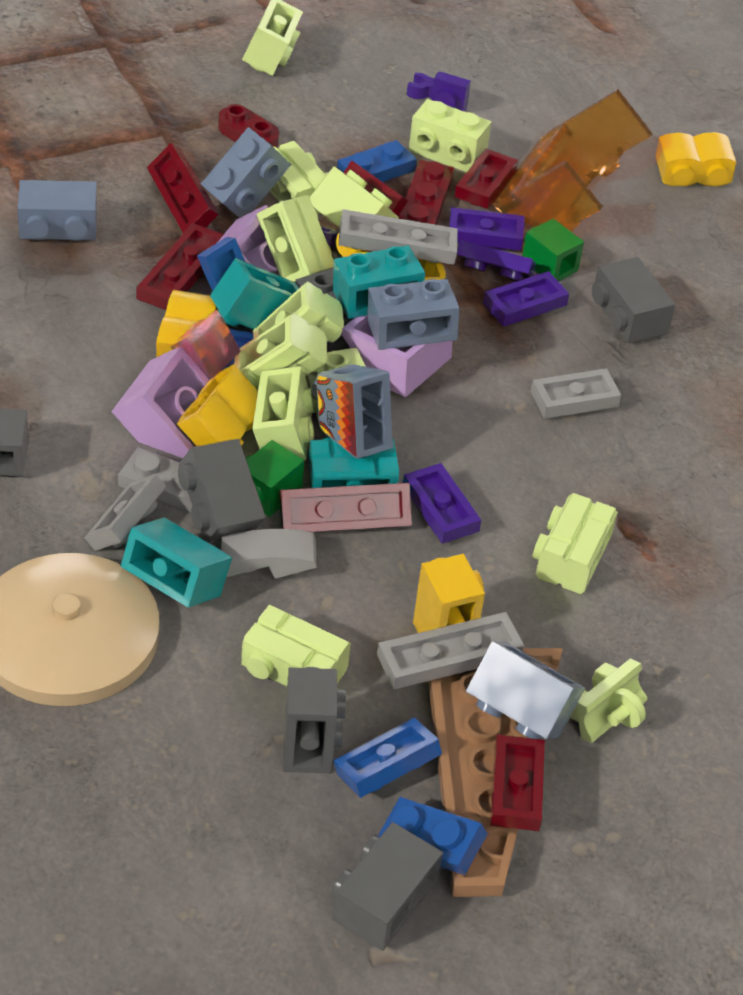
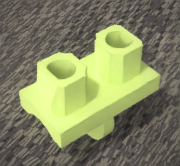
[570,659,647,743]

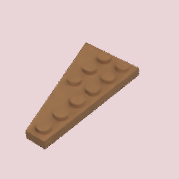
[428,648,563,897]

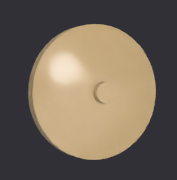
[0,553,159,706]

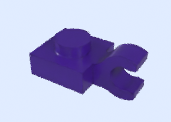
[406,71,471,112]

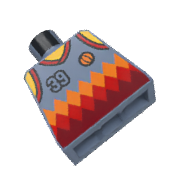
[311,364,393,459]

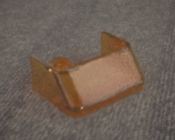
[492,89,653,231]

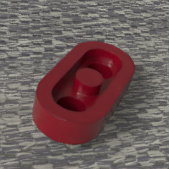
[218,104,279,148]

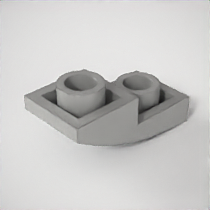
[221,529,317,579]

